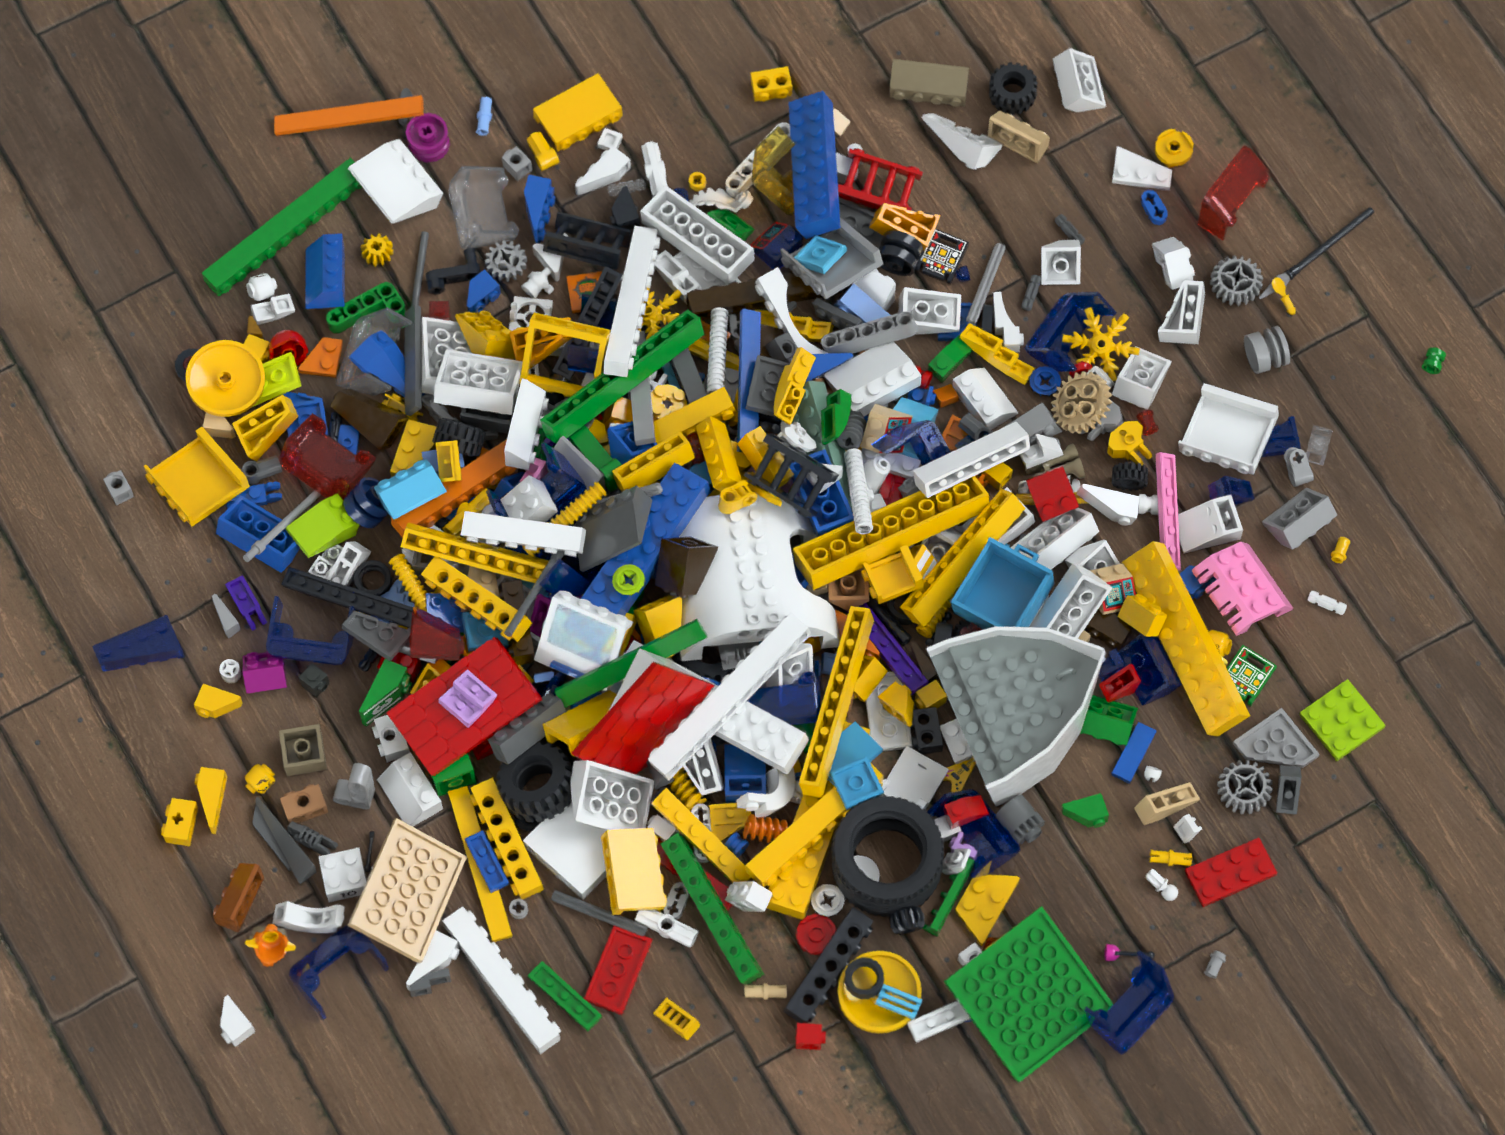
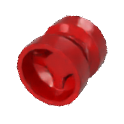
[915,365,933,390]

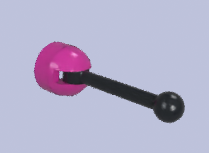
[1104,944,1155,961]

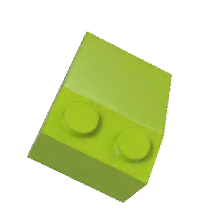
[285,493,359,558]

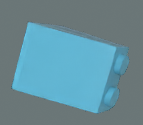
[893,397,939,460]

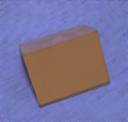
[828,568,869,611]

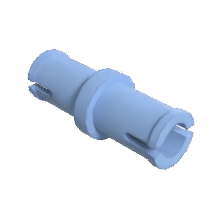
[476,97,492,136]

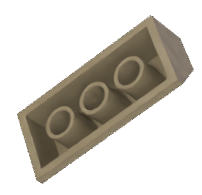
[889,59,969,107]

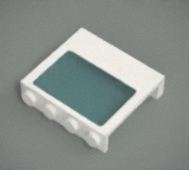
[534,591,633,692]

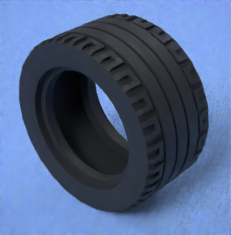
[832,796,944,917]

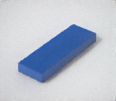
[1112,722,1157,784]
[465,830,509,893]

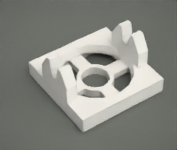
[509,296,553,331]

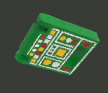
[1227,645,1277,707]

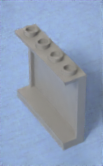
[780,218,883,299]

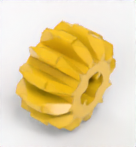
[361,233,394,267]

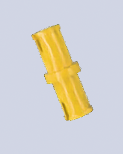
[1149,849,1192,866]

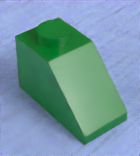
[1061,793,1109,828]

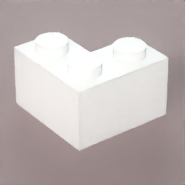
[1152,237,1195,290]

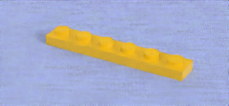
[651,788,751,884]

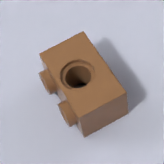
[280,784,328,824]

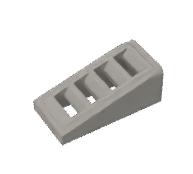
[212,594,241,638]

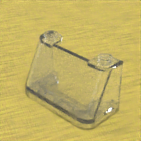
[449,166,519,249]

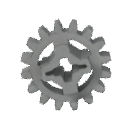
[485,240,527,282]

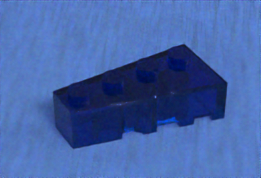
[92,615,185,672]

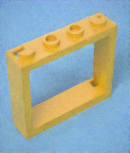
[519,312,611,397]

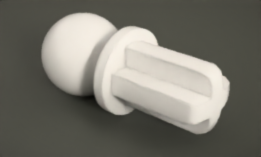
[1146,869,1178,901]

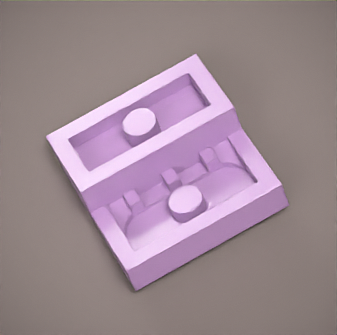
[439,669,497,728]

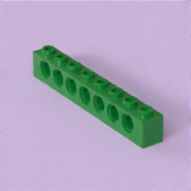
[661,833,765,985]

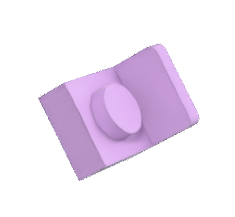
[949,832,977,862]

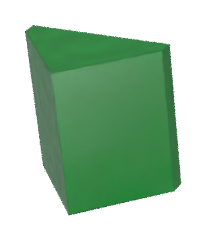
[707,209,755,241]

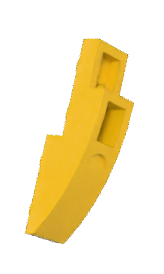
[774,347,816,425]

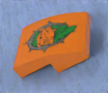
[566,271,611,313]

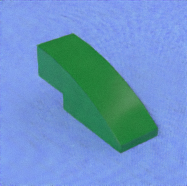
[821,389,852,445]

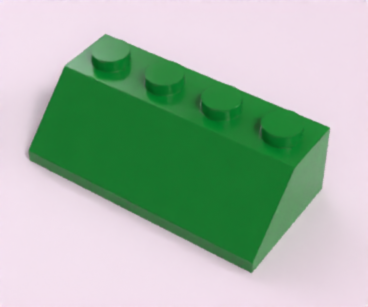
[1080,695,1138,745]

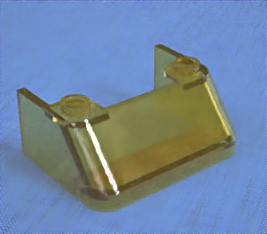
[751,126,795,215]

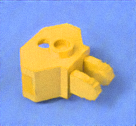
[1107,421,1153,466]

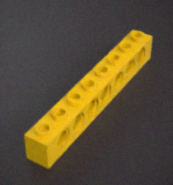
[401,523,563,589]

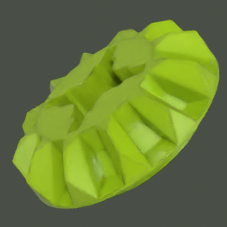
[612,564,645,596]

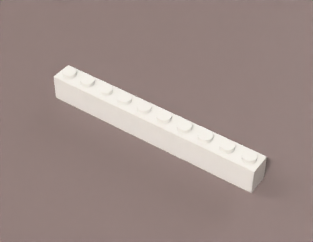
[604,226,660,377]
[648,613,811,781]

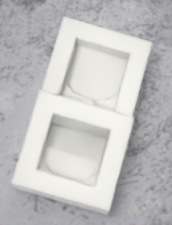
[251,294,295,325]

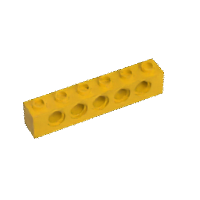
[421,556,532,642]
[469,778,544,899]

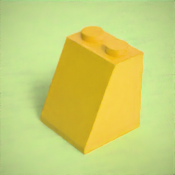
[633,595,682,658]

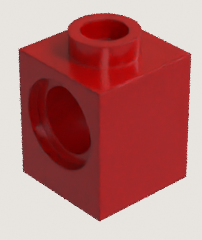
[796,1023,826,1050]

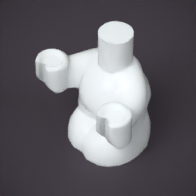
[521,267,554,299]

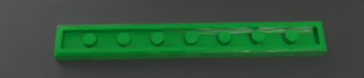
[555,619,707,708]

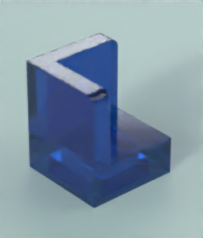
[1098,649,1125,682]

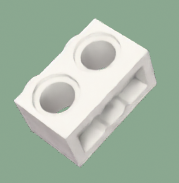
[725,881,773,912]

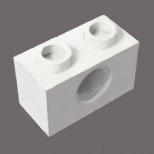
[372,715,410,762]

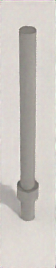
[243,488,322,562]

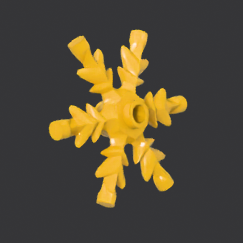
[614,288,682,340]
[1062,307,1140,382]

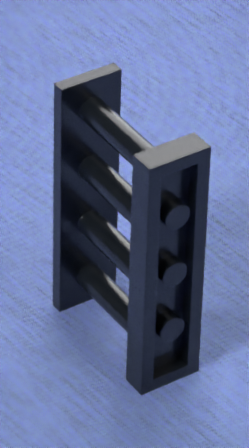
[543,211,632,270]
[744,433,839,518]

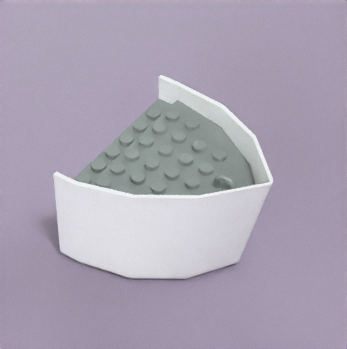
[926,627,1105,806]

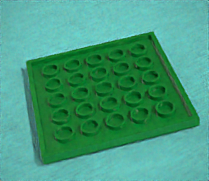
[943,906,1115,1083]

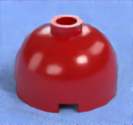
[269,330,308,366]

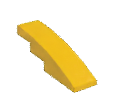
[755,310,834,342]
[960,323,1035,385]

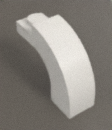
[736,768,795,817]
[273,901,345,933]

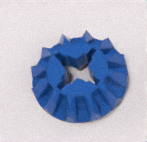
[1030,366,1061,396]

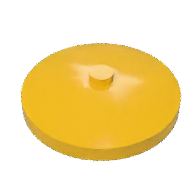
[186,340,265,417]
[838,951,921,1033]

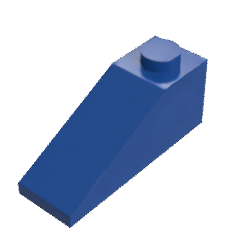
[805,353,854,383]

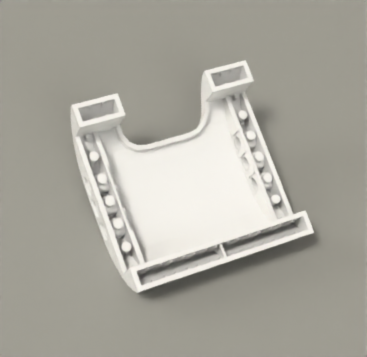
[670,491,841,661]

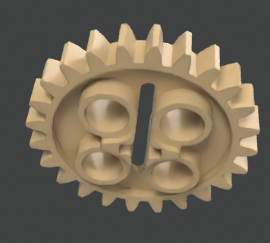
[1051,371,1112,434]

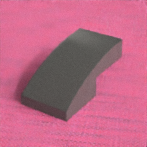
[409,968,451,997]

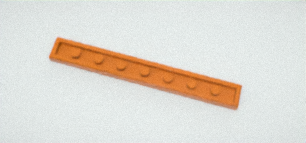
[274,95,424,136]

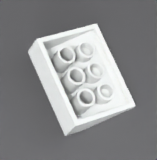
[348,139,443,224]
[421,317,472,394]
[823,342,921,416]
[434,349,523,415]
[570,760,654,830]

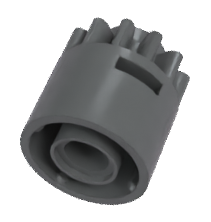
[996,795,1045,844]

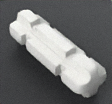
[1308,591,1347,615]

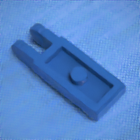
[227,482,282,509]

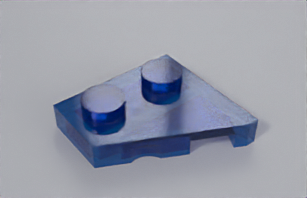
[1261,416,1301,457]

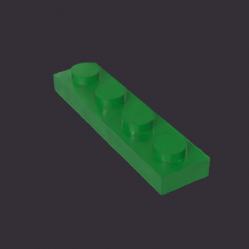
[528,961,602,1032]

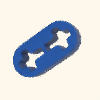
[1141,190,1168,225]

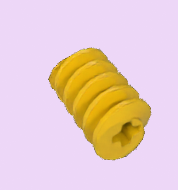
[668,767,707,811]

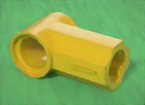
[527,132,559,171]

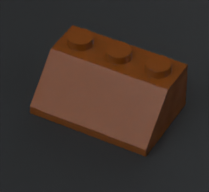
[213,863,264,933]

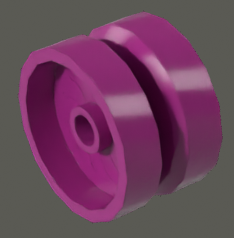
[406,113,450,163]

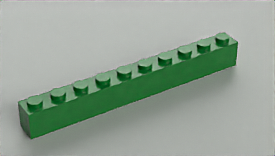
[202,157,362,297]
[540,310,705,444]

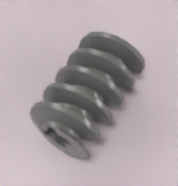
[837,411,867,450]

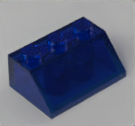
[1115,634,1182,705]

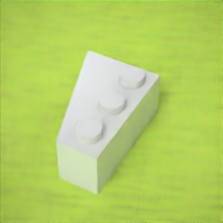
[1158,280,1205,344]

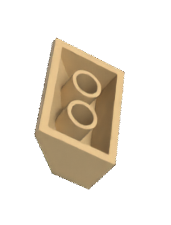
[988,111,1050,163]

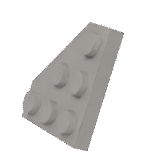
[1233,708,1319,768]

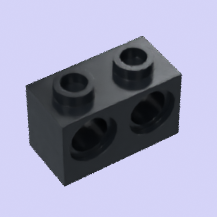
[910,707,943,755]

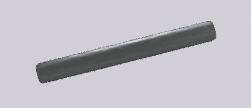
[551,891,648,936]

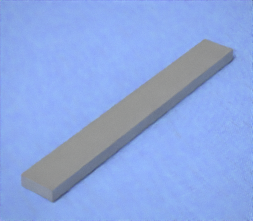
[630,331,656,446]

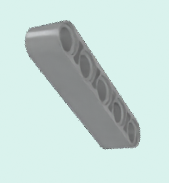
[821,311,918,354]

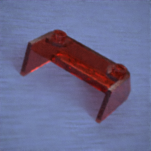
[1198,145,1270,240]

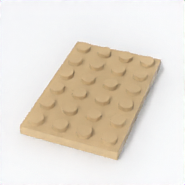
[348,818,467,963]

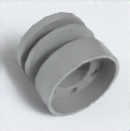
[1244,326,1290,374]

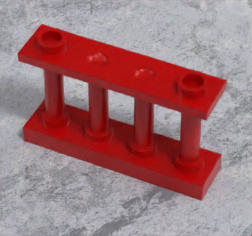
[838,148,923,211]

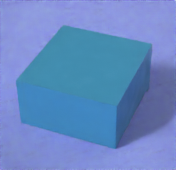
[951,537,1055,630]

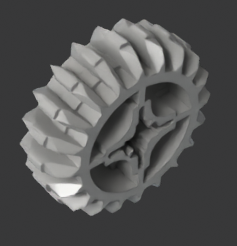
[1210,255,1263,306]
[1217,760,1273,815]

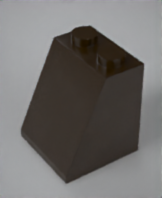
[655,536,718,598]

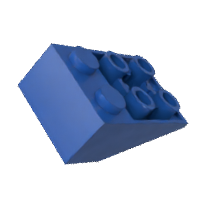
[524,175,555,244]
[724,744,766,803]

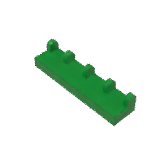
[923,858,974,937]

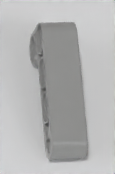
[332,763,375,809]

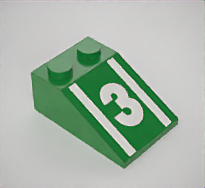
[359,659,412,727]

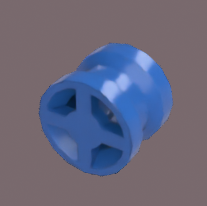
[724,832,749,858]

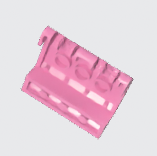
[1192,542,1293,636]

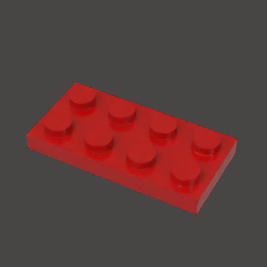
[1185,837,1277,907]

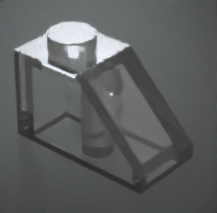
[1306,425,1333,465]

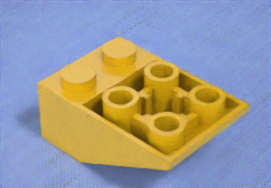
[455,311,515,360]

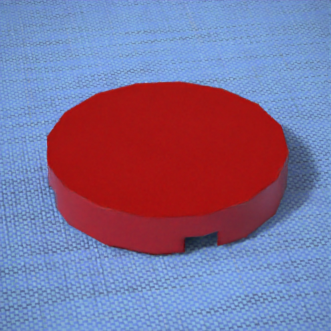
[796,914,836,955]

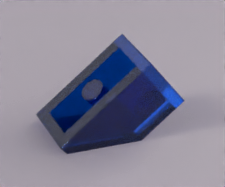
[1208,476,1255,504]

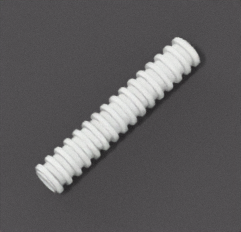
[707,307,728,394]
[844,448,873,534]

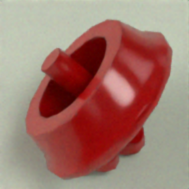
[1070,361,1093,378]

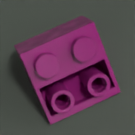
[243,649,287,693]

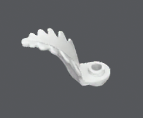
[689,188,753,212]

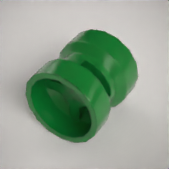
[1422,347,1446,374]

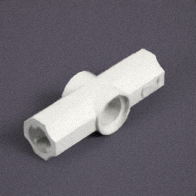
[641,142,668,198]
[635,909,699,948]

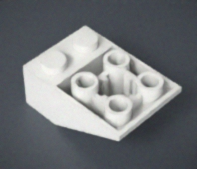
[1178,495,1243,554]

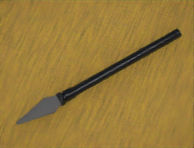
[1259,207,1374,299]

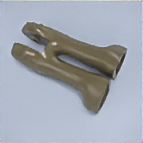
[1025,443,1085,479]

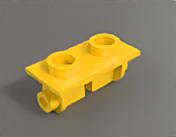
[382,393,423,423]

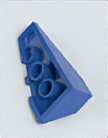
[349,330,426,397]

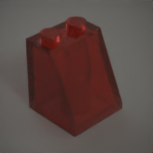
[409,606,464,661]

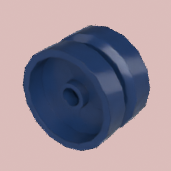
[343,477,389,528]

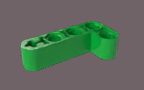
[326,282,406,334]
[568,425,621,492]

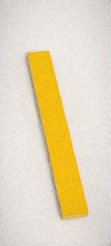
[448,786,513,942]

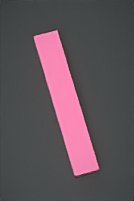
[1156,452,1181,571]

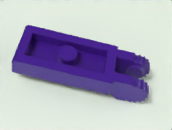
[225,575,267,631]

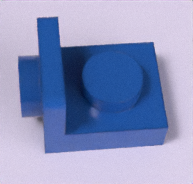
[907,386,936,406]

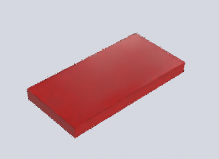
[584,925,653,1015]

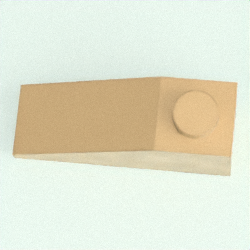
[1134,782,1200,825]

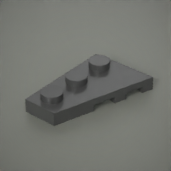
[812,298,863,330]
[342,611,415,661]

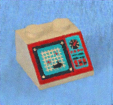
[861,404,913,453]
[1089,563,1136,615]

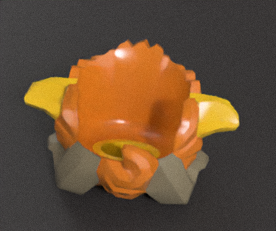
[245,924,296,967]

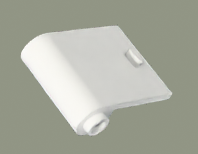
[878,746,949,810]

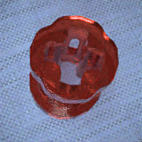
[1136,410,1159,435]

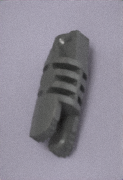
[287,821,338,856]

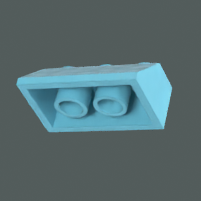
[374,459,447,520]

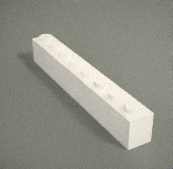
[443,907,561,1054]

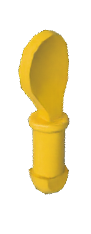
[1272,277,1296,315]

